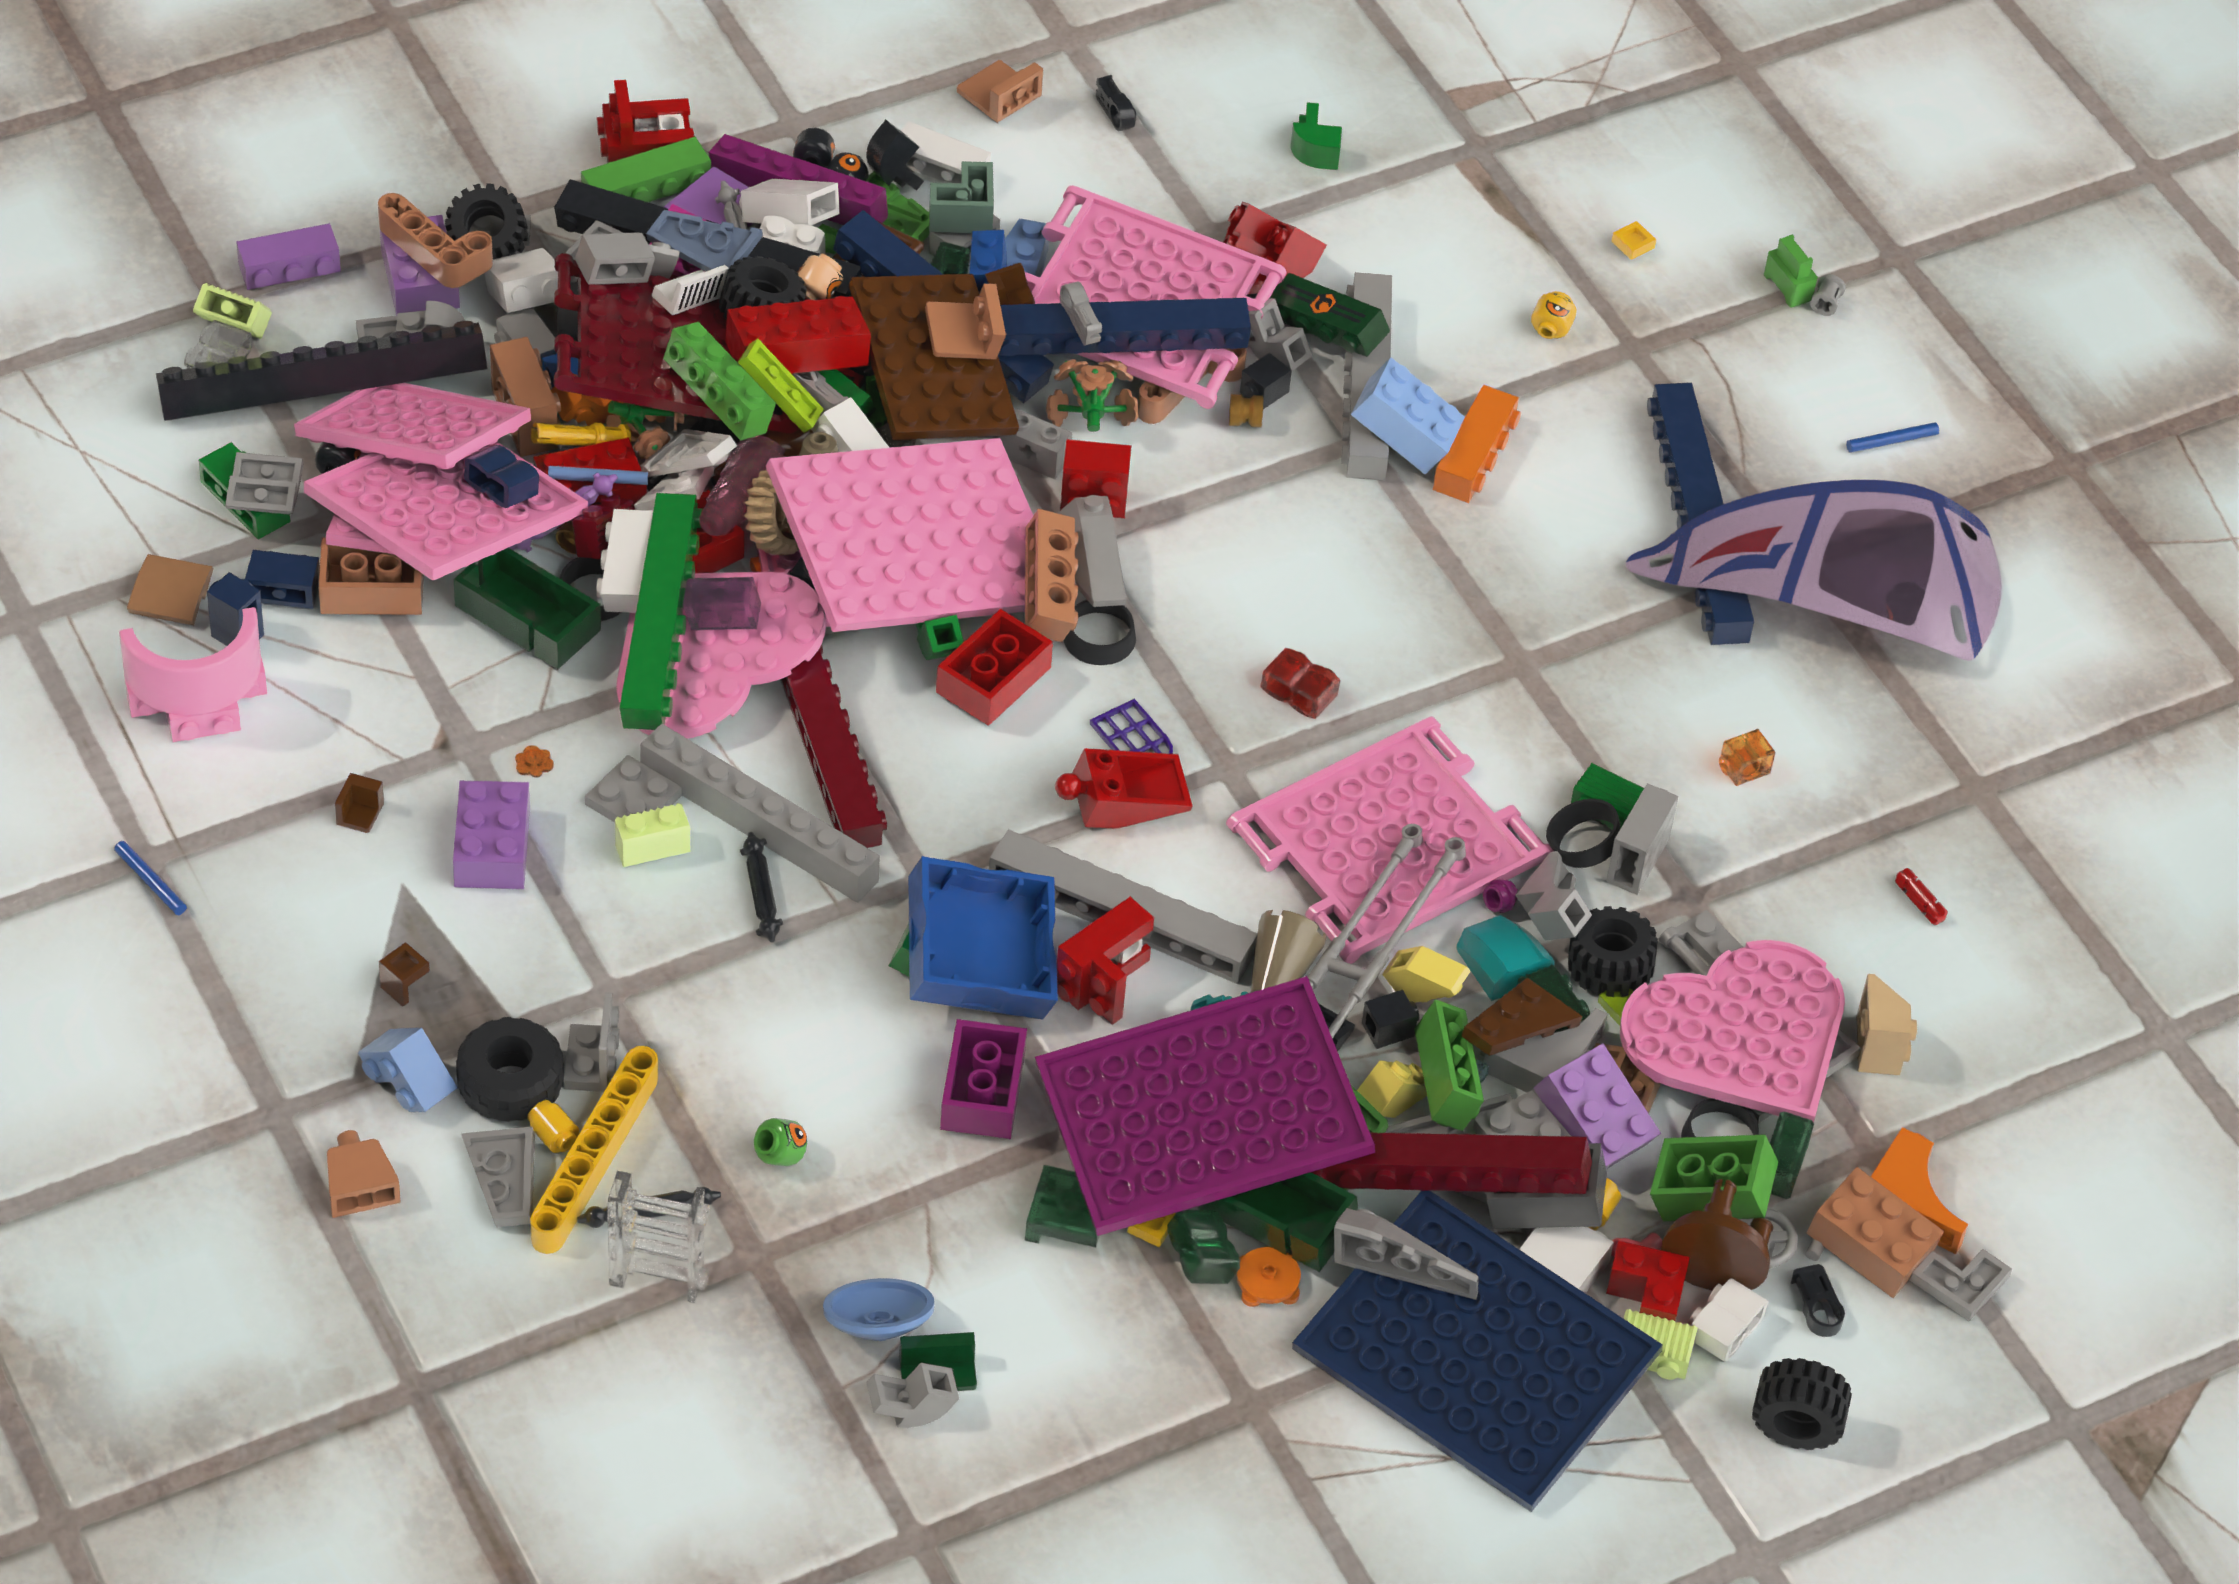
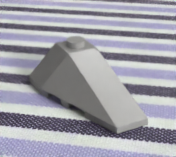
[1058,495,1126,607]
[1334,1208,1478,1299]

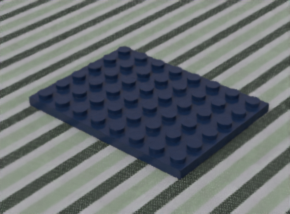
[1292,1190,1663,1512]

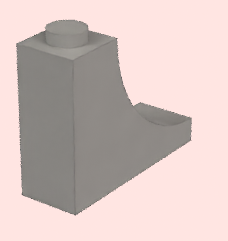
[1480,1008,1608,1099]

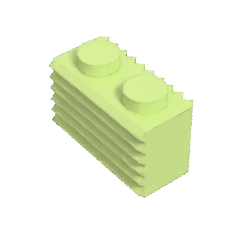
[193,283,272,339]
[615,803,691,867]
[1624,1309,1697,1380]

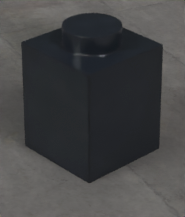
[1240,353,1292,409]
[1361,990,1420,1049]

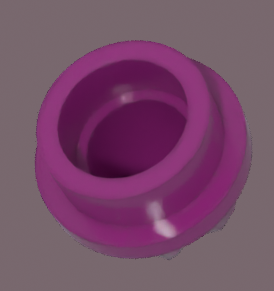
[1483,879,1518,913]

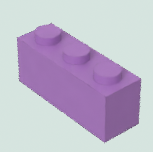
[236,223,341,290]

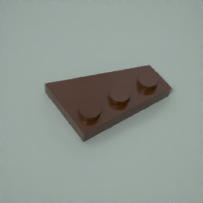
[1462,978,1582,1056]

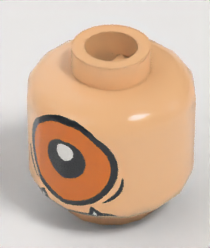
[797,253,843,300]

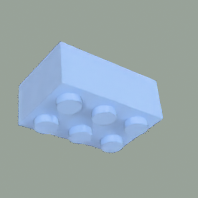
[1351,358,1465,474]

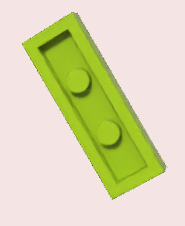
[738,339,824,433]

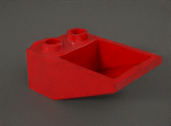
[1055,748,1193,829]

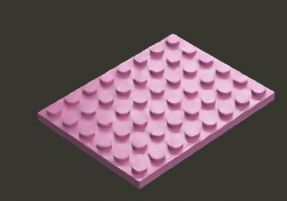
[766,438,1033,632]

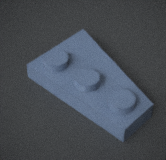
[646,210,763,272]

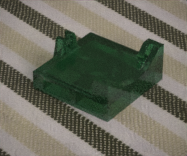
[1025,1165,1099,1248]

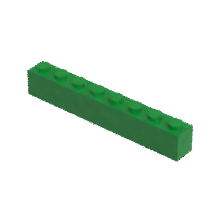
[619,493,704,730]

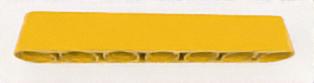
[530,1046,658,1254]

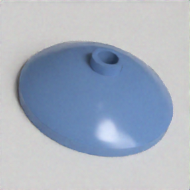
[823,1278,934,1341]

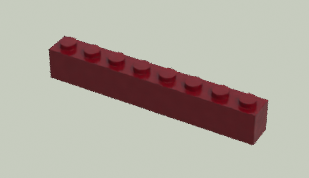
[780,644,887,848]
[1311,1132,1592,1194]

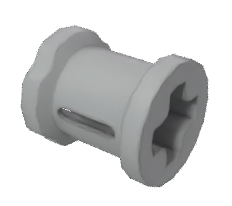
[1810,274,1846,316]

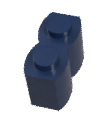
[464,445,539,508]

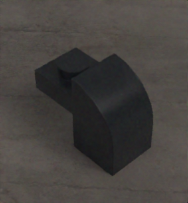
[866,119,924,191]

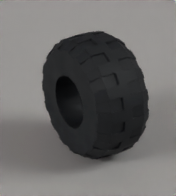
[456,1017,564,1122]

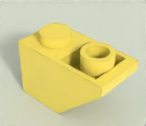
[1382,946,1470,1003]
[1357,1060,1427,1118]

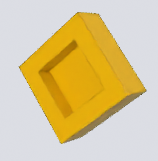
[1611,221,1656,260]
[1127,1213,1177,1248]

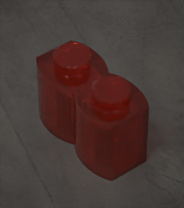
[1260,648,1341,719]

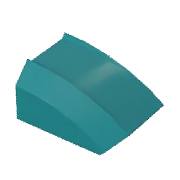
[1456,915,1555,1001]

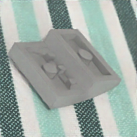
[225,452,304,514]

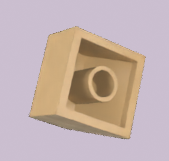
[1856,974,1917,1075]

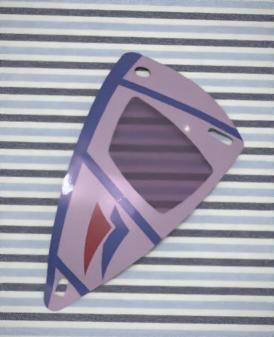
[1626,480,2002,661]

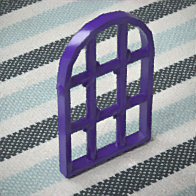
[1090,699,1173,754]

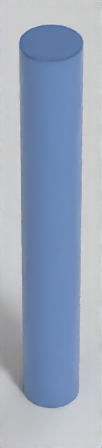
[548,466,648,485]

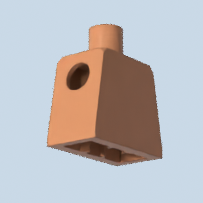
[327,1130,401,1218]

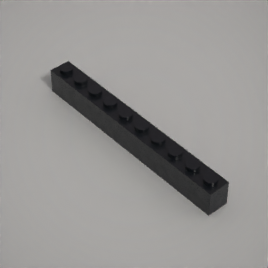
[554,179,862,300]
[156,321,488,421]

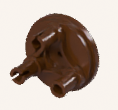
[1661,1179,1774,1291]

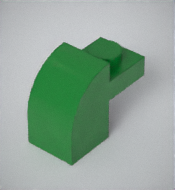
[1290,102,1342,170]
[916,615,964,660]

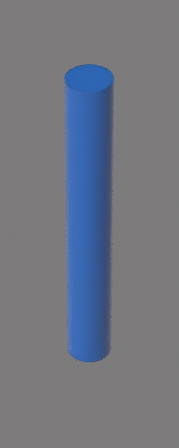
[1846,422,1939,453]
[114,841,187,915]

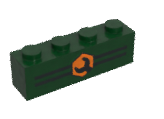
[1270,273,1390,357]

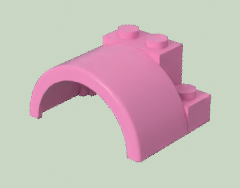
[119,607,267,742]

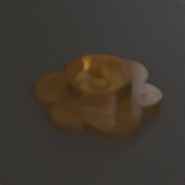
[515,745,554,778]

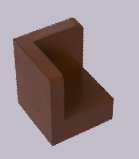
[985,263,1035,305]
[335,773,384,833]
[379,942,430,1006]

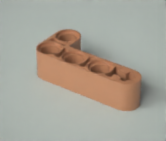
[378,193,493,288]
[1138,348,1247,424]

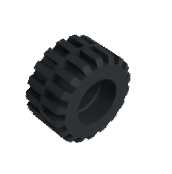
[445,183,528,259]
[719,256,807,320]
[1568,906,1658,997]
[1752,1358,1852,1450]

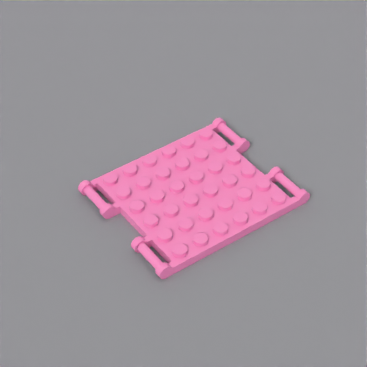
[1025,185,1287,409]
[1226,716,1553,964]

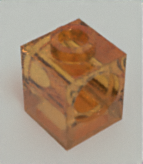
[1719,729,1776,786]

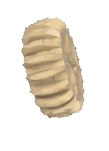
[744,469,799,555]

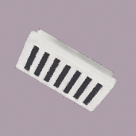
[652,265,729,315]

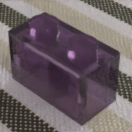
[683,577,761,630]

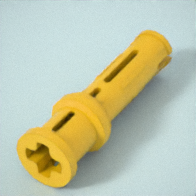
[531,422,631,446]

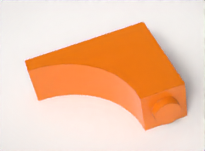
[1871,1127,1968,1254]

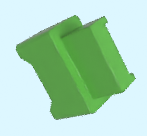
[1764,234,1818,307]

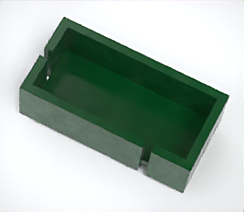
[453,547,601,670]
[1197,1172,1358,1272]

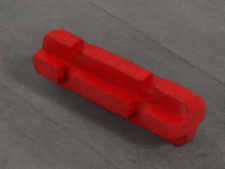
[1895,868,1948,925]

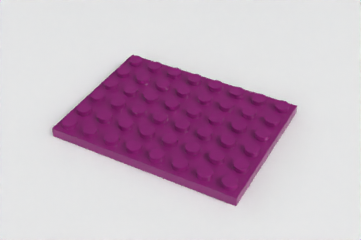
[1035,976,1375,1236]

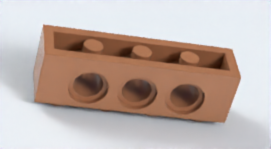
[1025,509,1078,642]

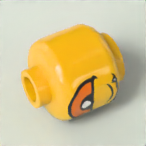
[1531,291,1577,339]

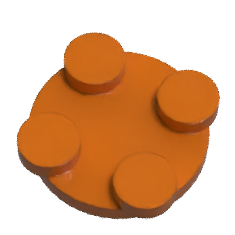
[1237,1247,1301,1307]

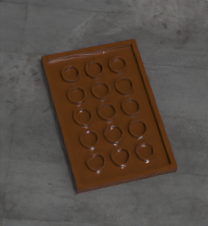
[849,274,1019,440]

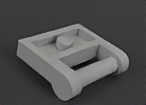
[1659,910,1743,976]

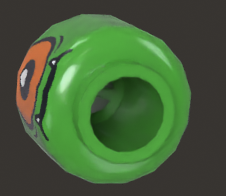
[754,1118,807,1166]

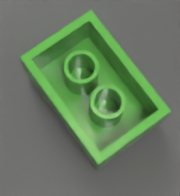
[1650,1134,1778,1221]

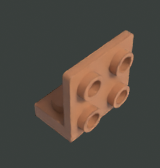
[957,60,1043,123]
[925,283,1006,359]

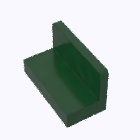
[899,1332,977,1391]

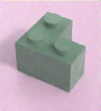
[929,161,994,233]

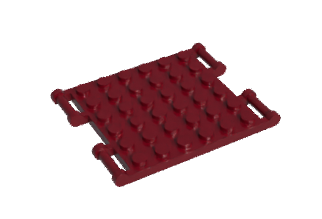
[554,253,798,433]

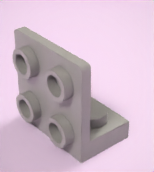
[564,993,620,1092]

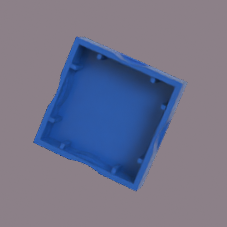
[908,856,1058,1020]

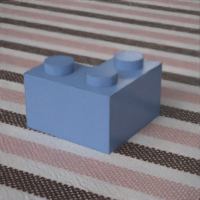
[358,1028,458,1112]

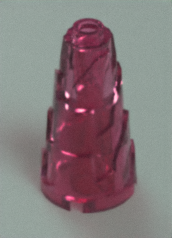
[699,436,786,536]

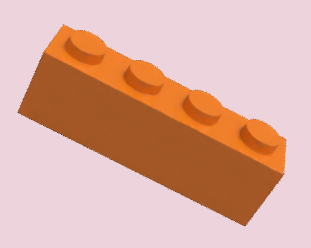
[1433,385,1521,503]

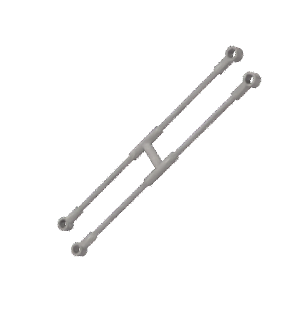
[1308,824,1466,1039]

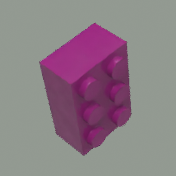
[940,1019,1027,1139]

